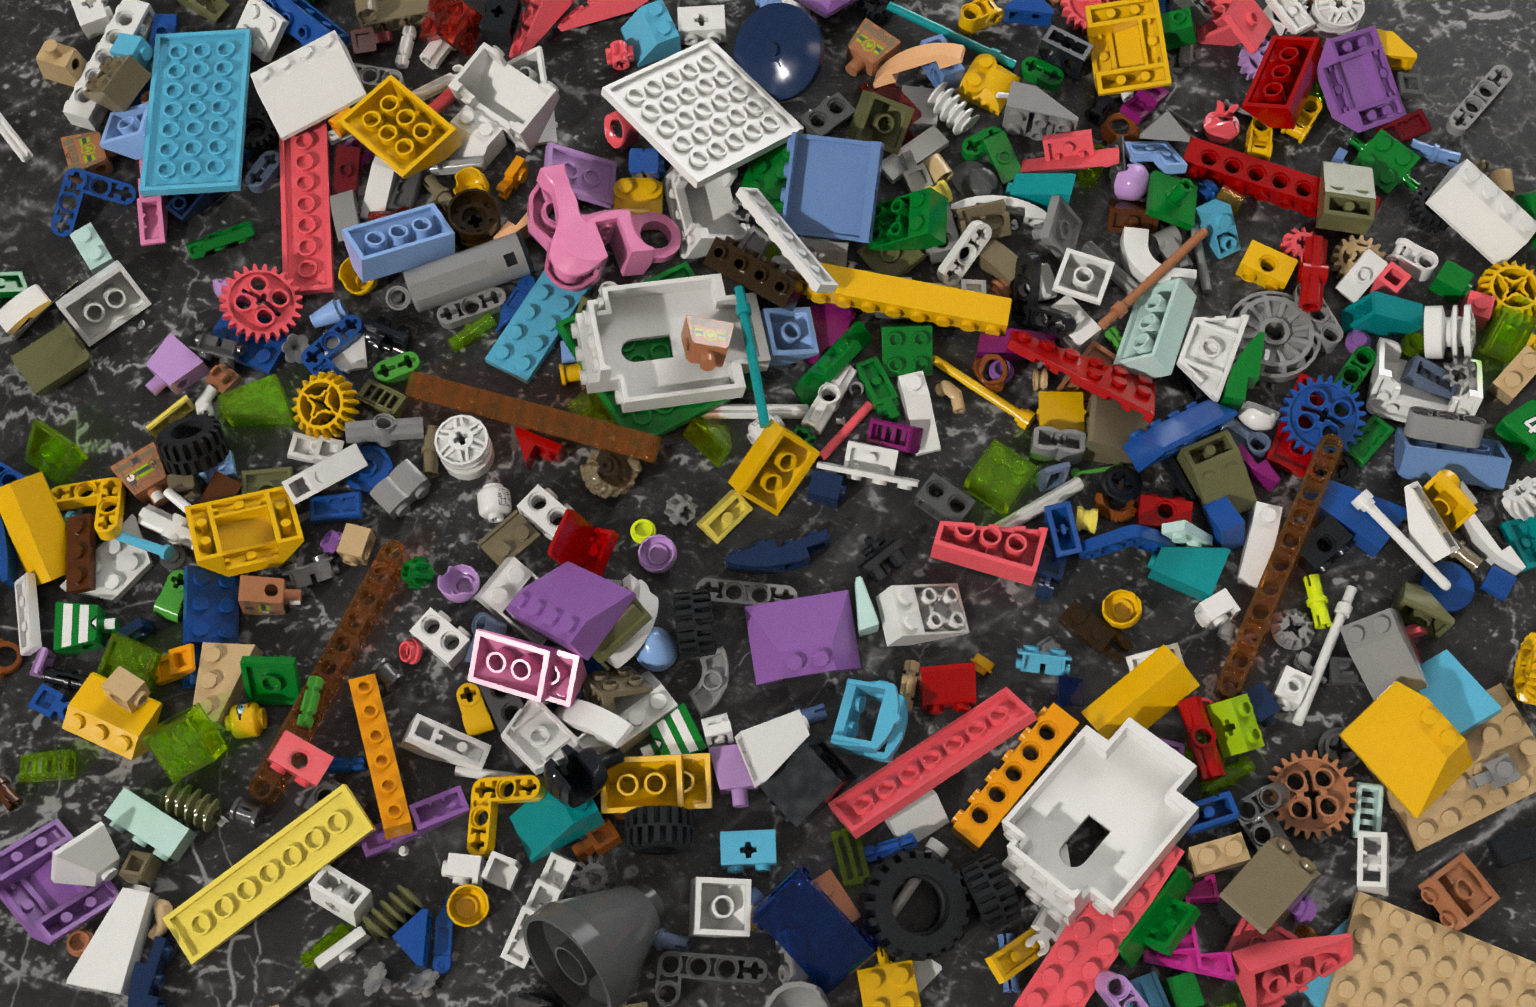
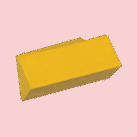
[0,471,67,586]
[1081,644,1200,740]
[600,753,714,814]

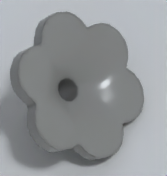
[281,334,310,364]
[363,961,391,997]
[405,969,440,998]

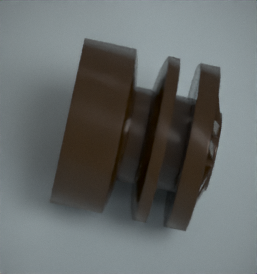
[447,188,502,250]

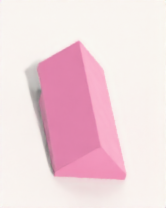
[467,629,587,708]

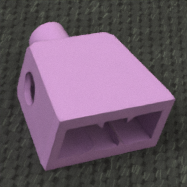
[145,333,210,396]
[709,744,759,808]

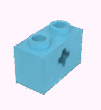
[720,829,777,874]

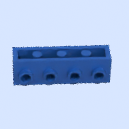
[264,0,351,47]

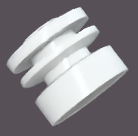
[1306,0,1365,48]
[1424,304,1476,359]
[434,415,495,481]

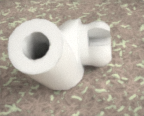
[195,384,219,416]

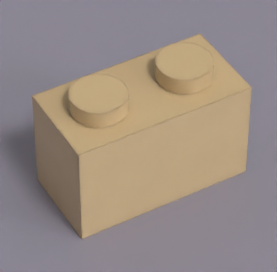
[1487,345,1536,406]
[1183,832,1251,880]

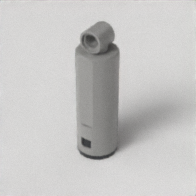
[385,231,535,313]

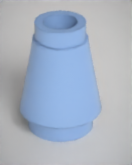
[309,298,349,329]

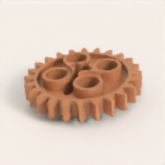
[1267,750,1358,840]

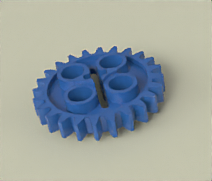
[1279,375,1367,459]

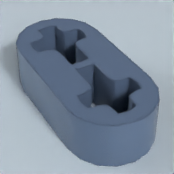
[245,150,280,193]

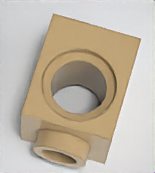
[336,523,376,566]
[101,666,150,714]

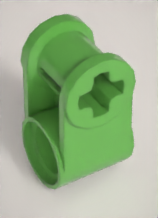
[153,569,184,623]

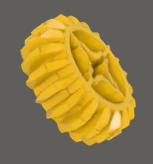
[1475,260,1536,327]
[291,372,360,440]
[1512,632,1536,705]

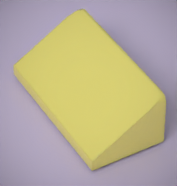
[145,395,195,439]
[696,489,754,544]

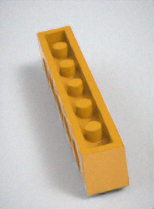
[348,673,413,840]
[950,702,1079,853]

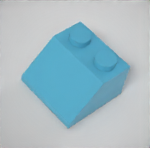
[621,0,681,68]

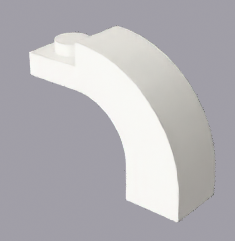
[1120,227,1197,290]
[606,574,659,669]

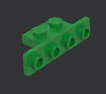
[792,321,872,405]
[1118,867,1201,968]

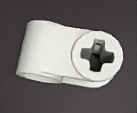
[1385,238,1439,281]

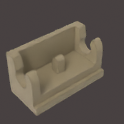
[956,199,1012,244]

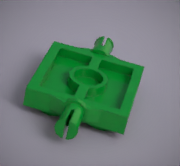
[1348,129,1421,197]

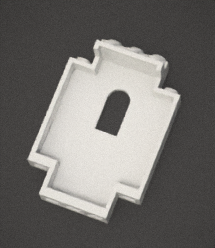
[571,273,771,413]
[1001,717,1199,926]

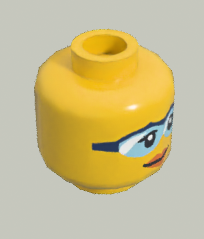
[225,702,267,739]

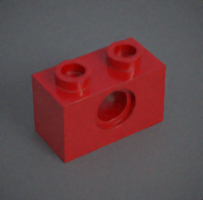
[1135,493,1193,531]

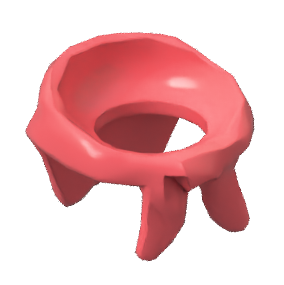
[1203,100,1240,144]
[604,110,639,149]

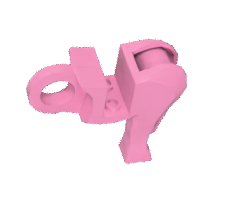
[527,163,681,292]

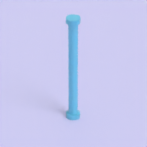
[64,511,174,561]

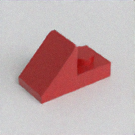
[515,426,566,470]

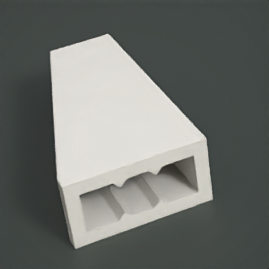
[66,884,159,996]

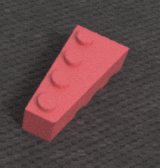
[930,521,1048,586]

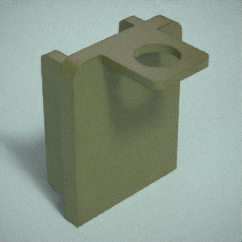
[10,320,92,396]
[592,586,652,670]

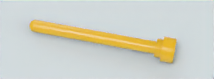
[933,355,1037,431]

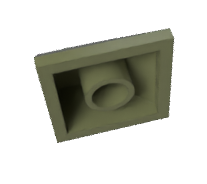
[1390,582,1456,640]

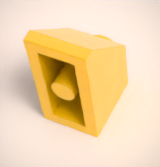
[1377,29,1417,71]

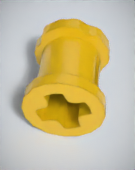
[559,363,581,386]

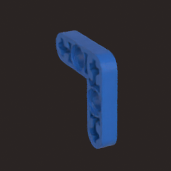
[51,168,137,237]
[301,314,365,404]
[1079,525,1176,559]

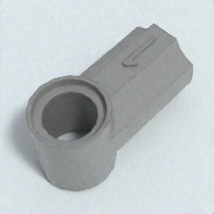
[1149,225,1193,269]

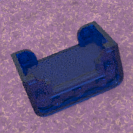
[751,862,878,994]

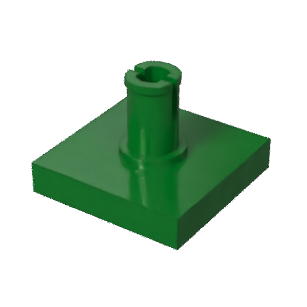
[1145,170,1198,231]
[240,654,303,705]

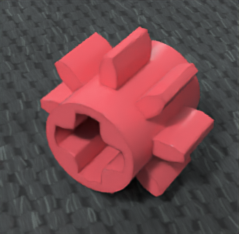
[605,40,635,70]

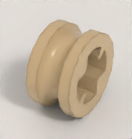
[1032,368,1048,391]

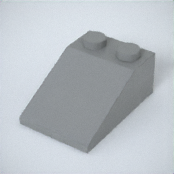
[1339,608,1429,700]

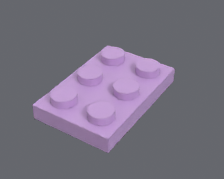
[544,142,617,209]

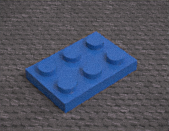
[210,312,295,376]
[183,565,239,645]

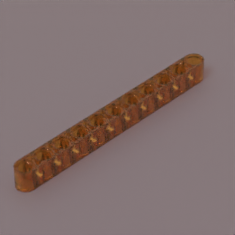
[404,371,662,463]
[1217,434,1343,700]
[249,540,409,805]

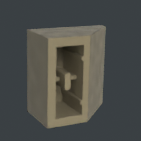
[83,55,152,112]

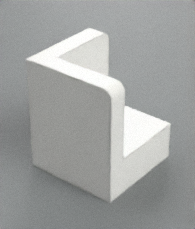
[481,851,522,891]

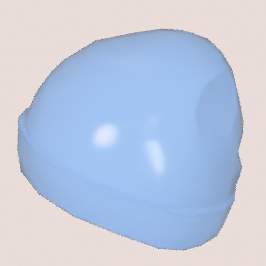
[634,626,678,672]

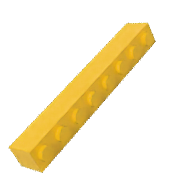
[806,263,1012,336]

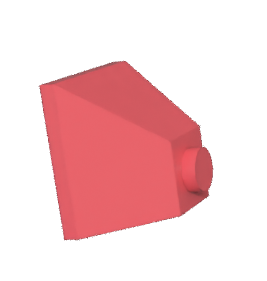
[1197,0,1241,46]

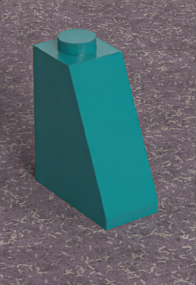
[1005,173,1076,212]
[1341,291,1424,336]
[1147,547,1231,601]

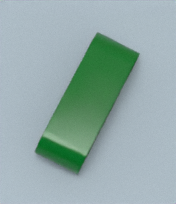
[1322,346,1376,414]

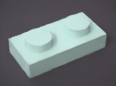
[70,222,114,275]
[1161,520,1213,547]

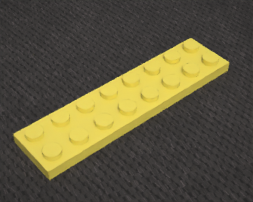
[162,784,376,965]

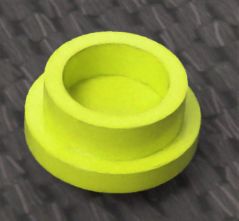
[630,519,656,544]

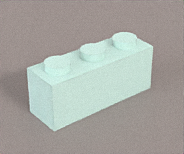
[104,788,197,862]

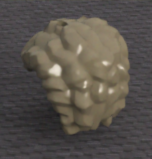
[580,446,642,499]

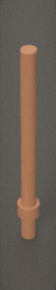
[1098,227,1209,330]

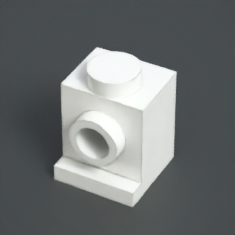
[1194,588,1241,628]
[441,853,486,888]

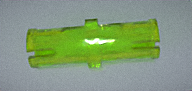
[446,312,497,353]
[1199,755,1255,797]

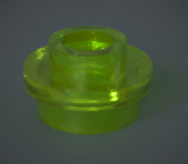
[1400,333,1424,357]

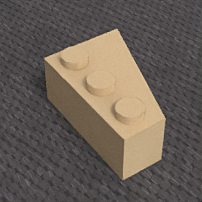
[190,642,264,729]

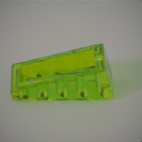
[19,749,76,783]

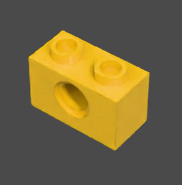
[1235,239,1299,292]

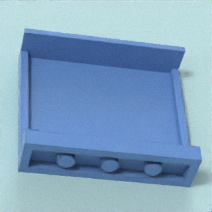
[779,132,884,243]

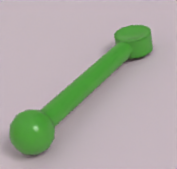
[1070,462,1124,478]

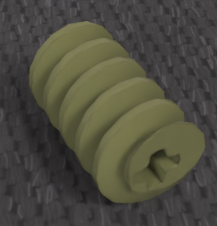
[158,779,222,833]
[362,884,425,946]

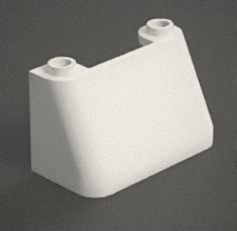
[448,42,560,153]
[663,165,751,259]
[1366,337,1483,423]

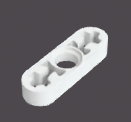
[937,220,992,286]

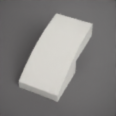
[0,284,51,335]
[287,432,345,464]

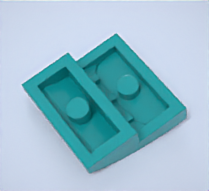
[1499,516,1536,573]

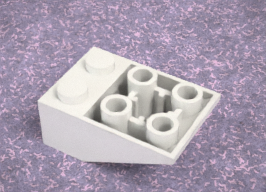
[474,557,547,645]
[876,583,970,647]

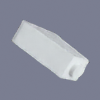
[734,709,810,788]

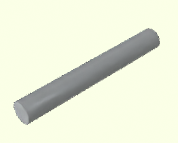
[1190,223,1212,293]

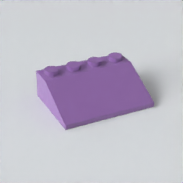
[506,561,636,661]

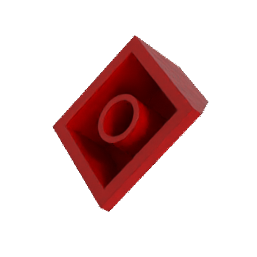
[917,662,977,715]

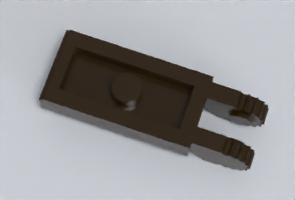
[1058,599,1133,664]

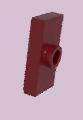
[1375,108,1432,144]
[332,145,363,197]

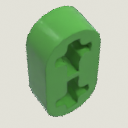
[373,351,422,386]

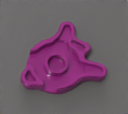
[805,303,855,366]

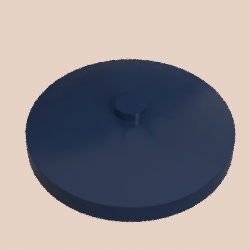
[734,3,824,101]

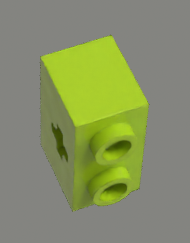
[1206,693,1265,758]

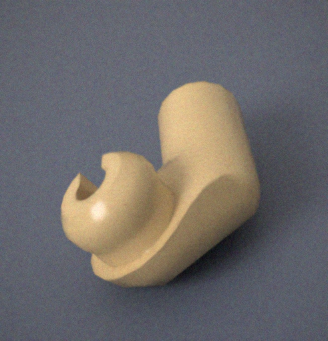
[935,380,966,414]
[147,899,173,941]

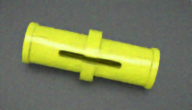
[1303,574,1332,629]

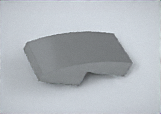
[330,189,361,243]

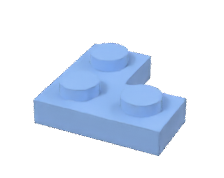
[1124,141,1188,176]

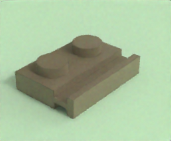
[477,509,542,567]

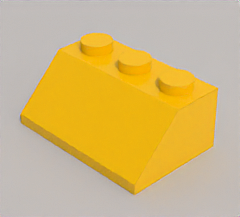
[728,419,821,516]
[62,672,163,760]

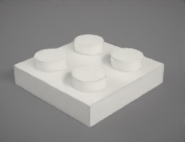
[235,0,289,62]

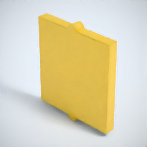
[1036,391,1087,432]

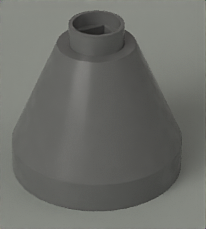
[523,883,665,1007]

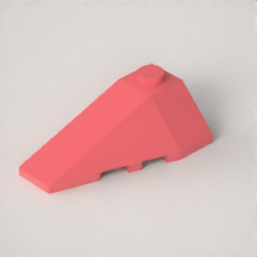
[509,0,575,59]
[556,0,649,32]
[1232,933,1353,1007]

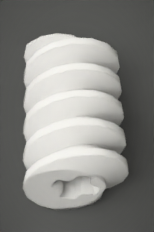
[927,82,980,135]

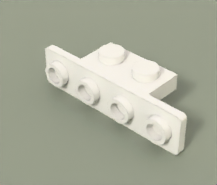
[816,440,919,490]

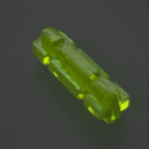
[300,923,350,969]

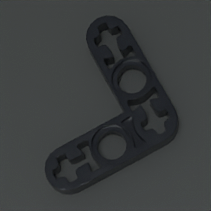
[1012,252,1076,337]

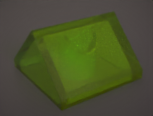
[1477,304,1536,364]
[23,418,88,485]

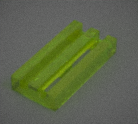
[830,828,870,887]

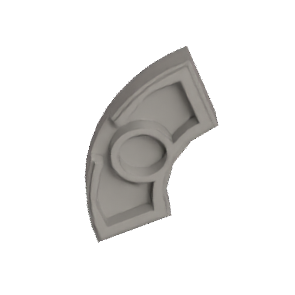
[688,646,729,718]

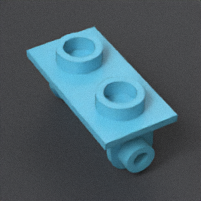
[1015,645,1072,677]

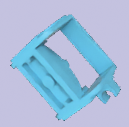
[830,678,908,763]

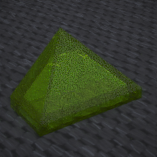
[683,417,733,468]

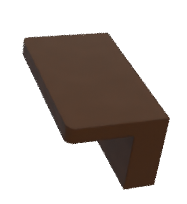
[1106,200,1159,234]

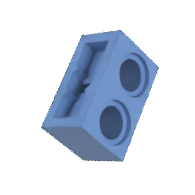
[920,33,965,90]

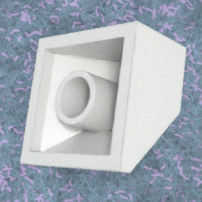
[51,821,120,887]

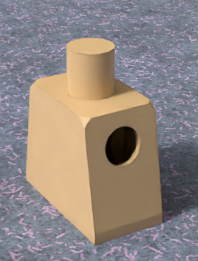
[36,39,87,87]

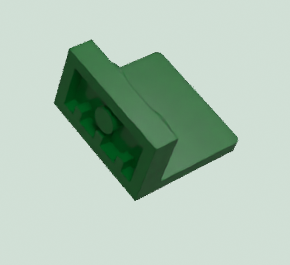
[880,322,933,377]

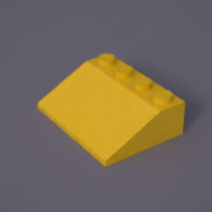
[337,74,462,179]

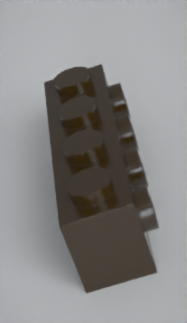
[703,236,807,311]

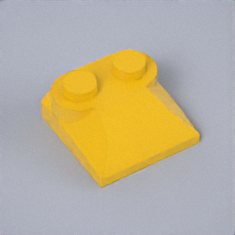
[957,54,1021,116]
[613,178,664,230]
[1422,469,1478,534]

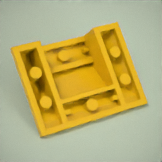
[1085,0,1172,96]
[184,486,304,577]
[1339,681,1473,819]

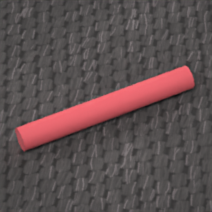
[818,401,874,462]

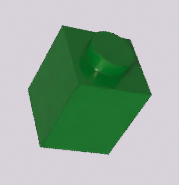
[1428,259,1474,304]
[1162,972,1205,1007]

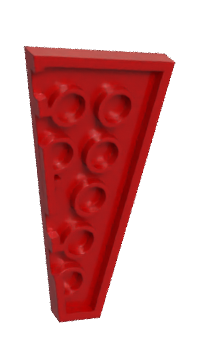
[1006,330,1156,424]

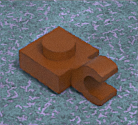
[571,817,623,864]

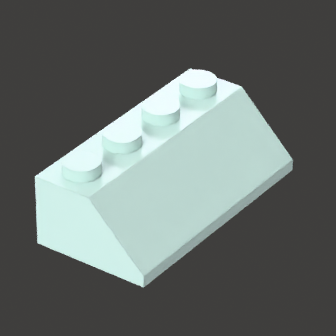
[1113,278,1197,379]

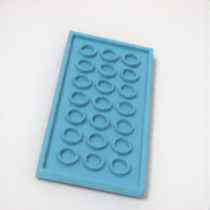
[139,29,253,197]

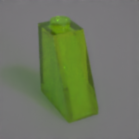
[217,374,297,428]

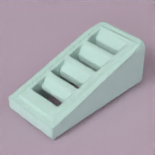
[855,576,879,637]
[1351,781,1384,838]

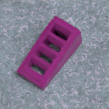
[866,418,923,453]

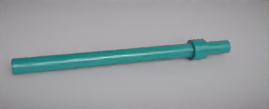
[886,1,1017,69]
[734,285,770,428]

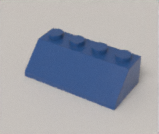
[1122,399,1238,473]

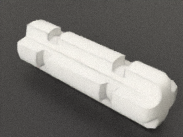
[395,25,417,69]

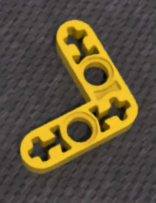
[51,477,126,541]
[467,775,547,859]

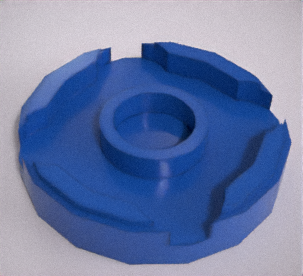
[344,444,394,494]
[1419,561,1475,614]

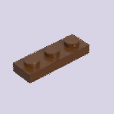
[66,513,96,595]

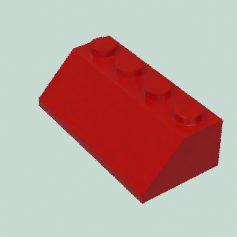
[1242,35,1323,129]

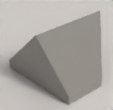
[1138,111,1190,142]

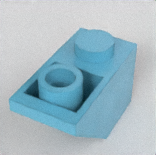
[109,33,154,82]
[1195,199,1241,259]

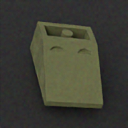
[1316,161,1376,235]
[1176,429,1257,514]

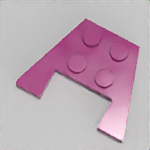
[1142,874,1235,981]

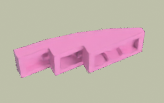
[137,159,168,246]

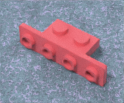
[1021,129,1120,173]

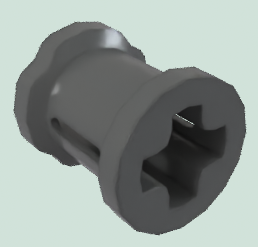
[370,657,406,693]
[229,796,266,829]

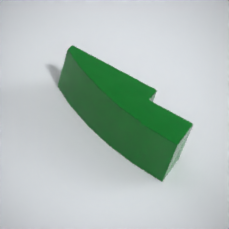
[1220,332,1265,410]

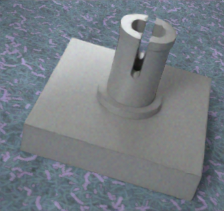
[1032,195,1082,262]

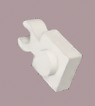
[1025,905,1067,957]

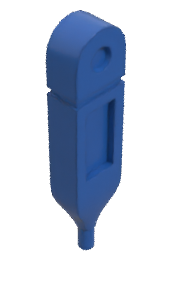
[495,275,536,333]
[433,897,455,975]

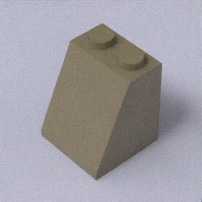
[1082,393,1153,466]
[1219,836,1322,935]

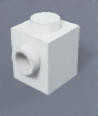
[1271,665,1312,712]

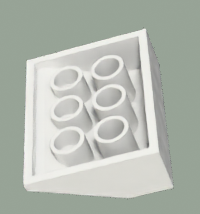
[250,30,367,141]

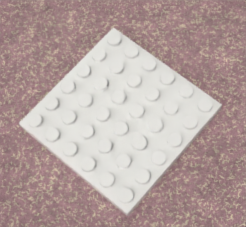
[601,38,804,189]

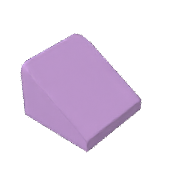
[29,647,57,678]

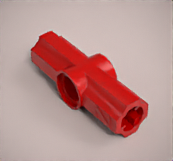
[1297,235,1329,313]
[1177,696,1226,782]

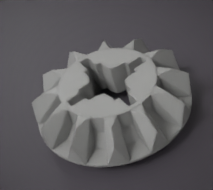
[1271,608,1315,650]

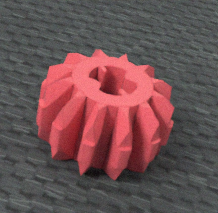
[1279,226,1315,270]

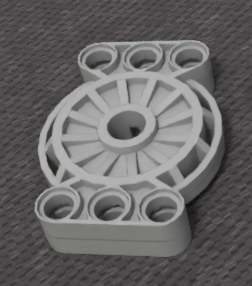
[1227,283,1343,383]

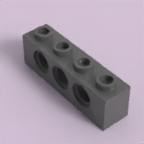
[478,684,530,773]

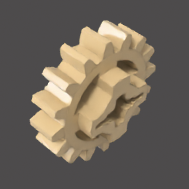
[1330,235,1387,281]

